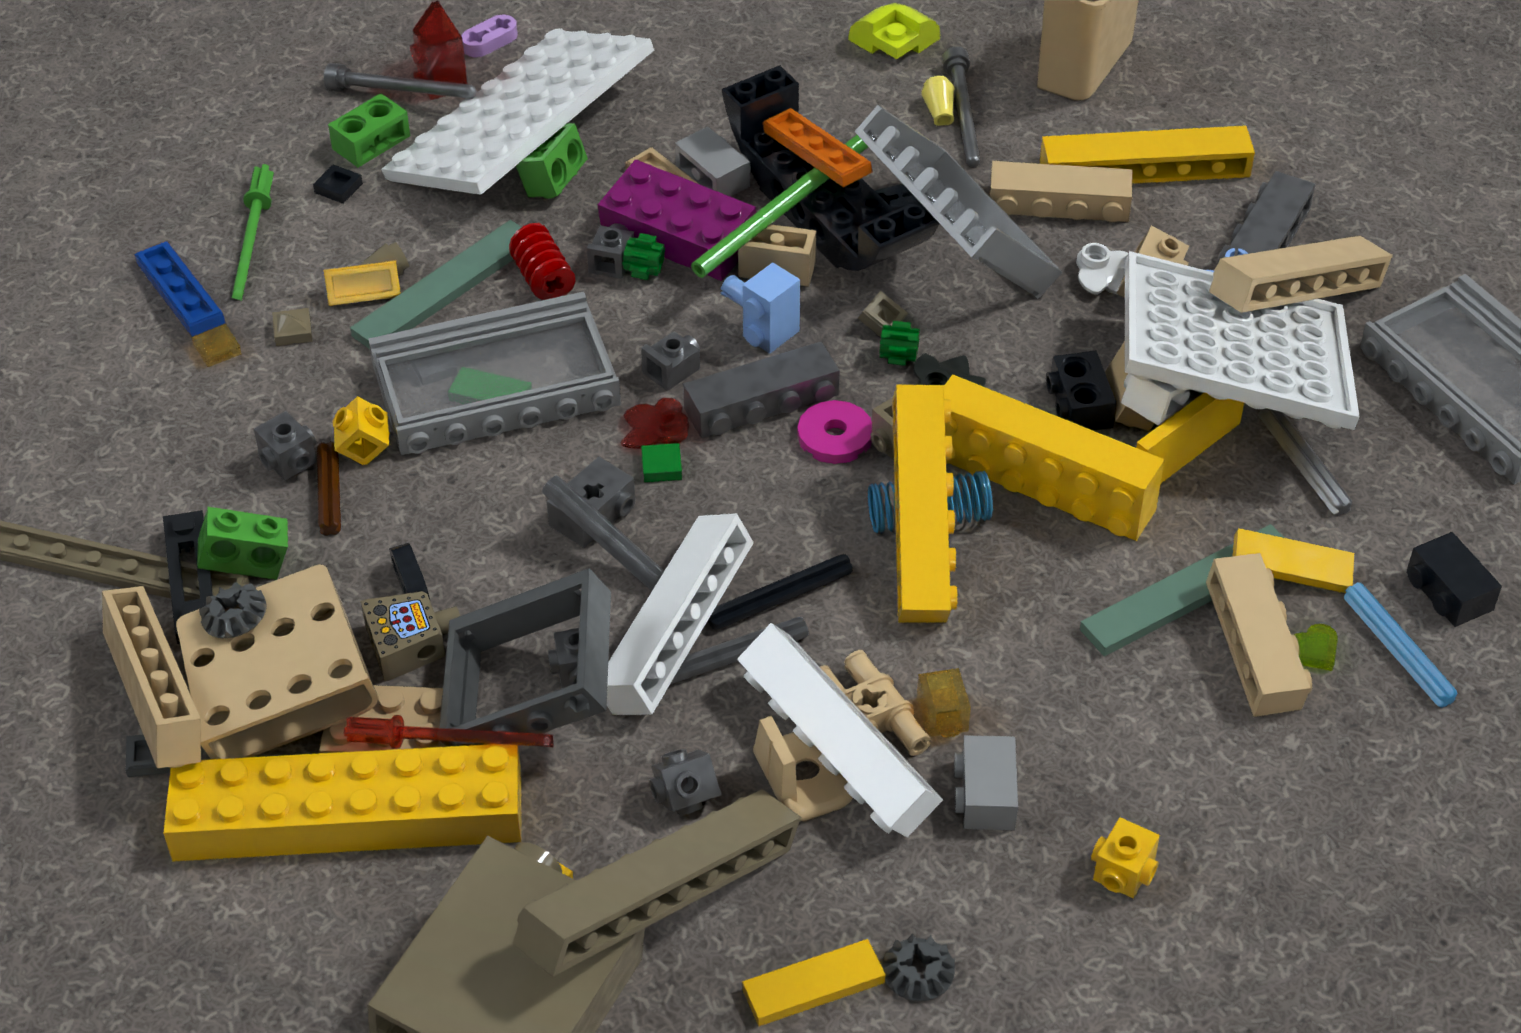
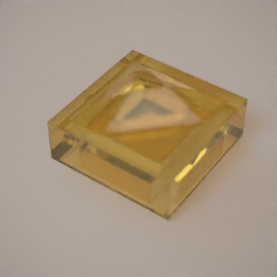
[191,324,242,367]

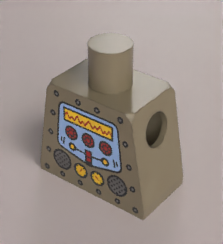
[360,591,460,682]

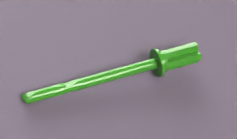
[231,164,274,301]

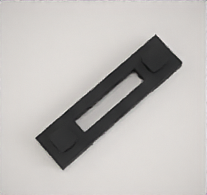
[163,510,213,644]

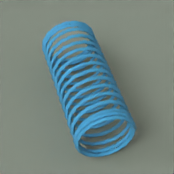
[868,471,993,533]

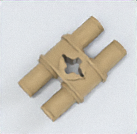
[820,650,931,756]

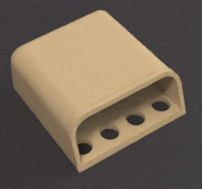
[1037,0,1139,101]
[176,565,378,759]

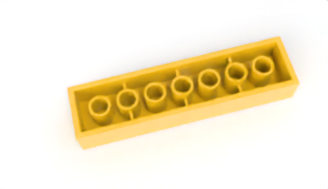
[163,743,521,861]

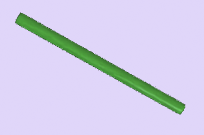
[691,135,868,278]

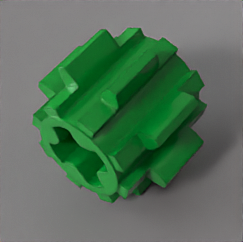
[622,233,665,280]
[879,321,920,366]

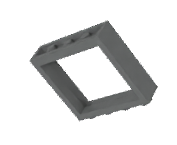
[438,568,611,747]

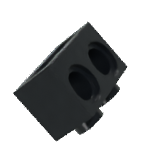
[1046,350,1117,430]

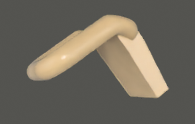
[753,716,853,821]

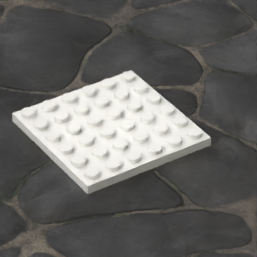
[1125,251,1359,430]

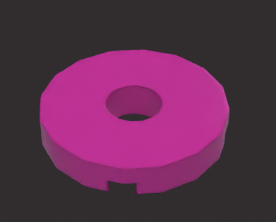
[797,400,872,464]

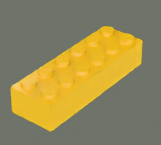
[944,374,1165,541]

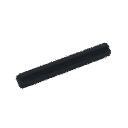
[708,554,853,629]

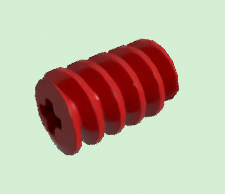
[509,223,576,300]

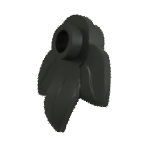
[914,353,986,387]

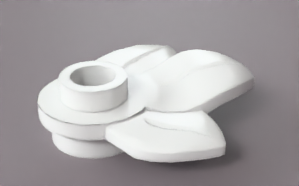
[1076,243,1128,295]

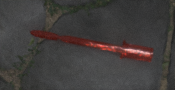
[344,715,554,749]

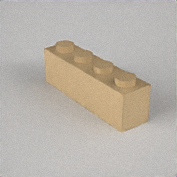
[990,161,1132,222]
[1206,553,1312,717]

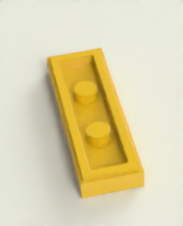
[1233,528,1354,593]
[742,939,886,1026]

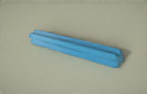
[1344,582,1458,708]

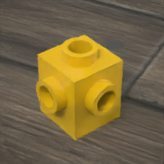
[333,396,390,465]
[1091,817,1160,898]

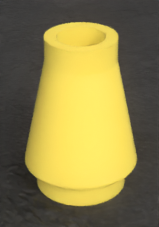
[921,76,954,126]

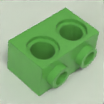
[328,93,410,167]
[516,123,588,199]
[197,507,288,580]

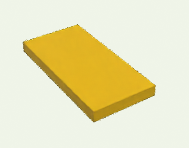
[1136,392,1244,483]

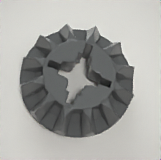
[199,582,267,638]
[883,933,955,1001]

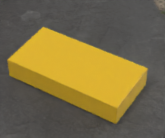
[323,260,401,306]

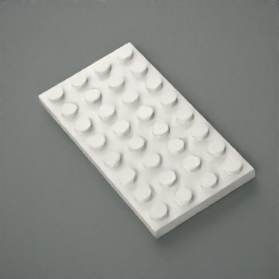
[381,29,654,195]

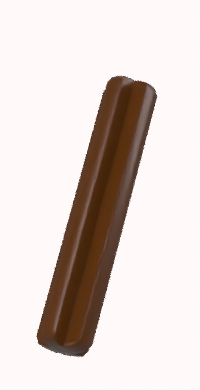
[317,441,341,536]

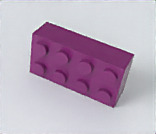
[597,159,756,281]

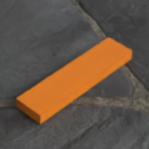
[763,108,873,187]

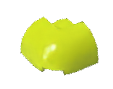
[848,3,940,59]

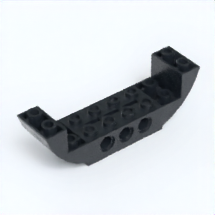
[722,65,940,271]

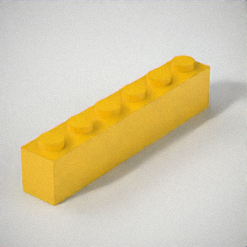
[1040,126,1255,184]
[892,384,958,623]

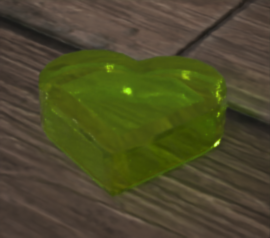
[1294,624,1338,671]

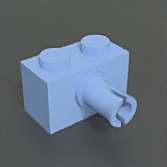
[721,262,800,353]

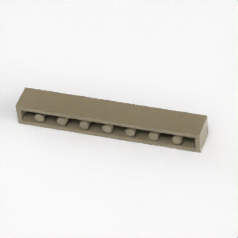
[513,789,801,977]

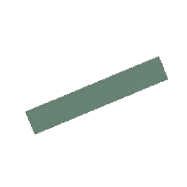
[350,220,521,349]
[1080,524,1285,657]

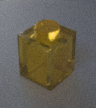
[916,668,971,738]

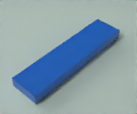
[134,242,226,337]

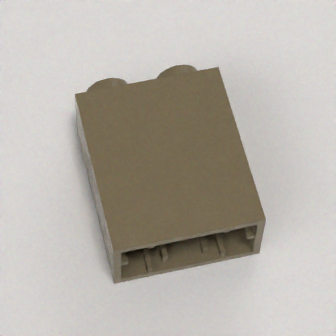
[368,836,645,1033]

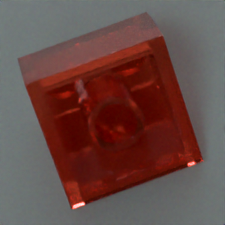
[410,1,468,100]

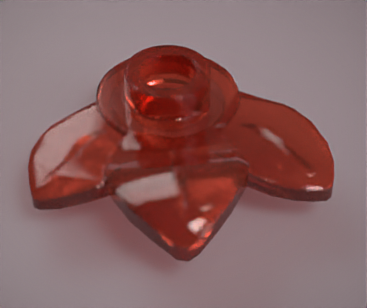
[621,398,689,449]

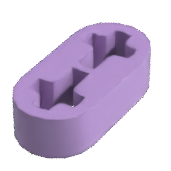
[461,15,517,57]

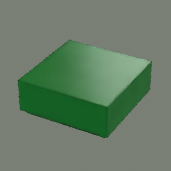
[641,443,682,482]

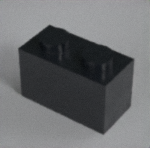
[1406,532,1502,627]

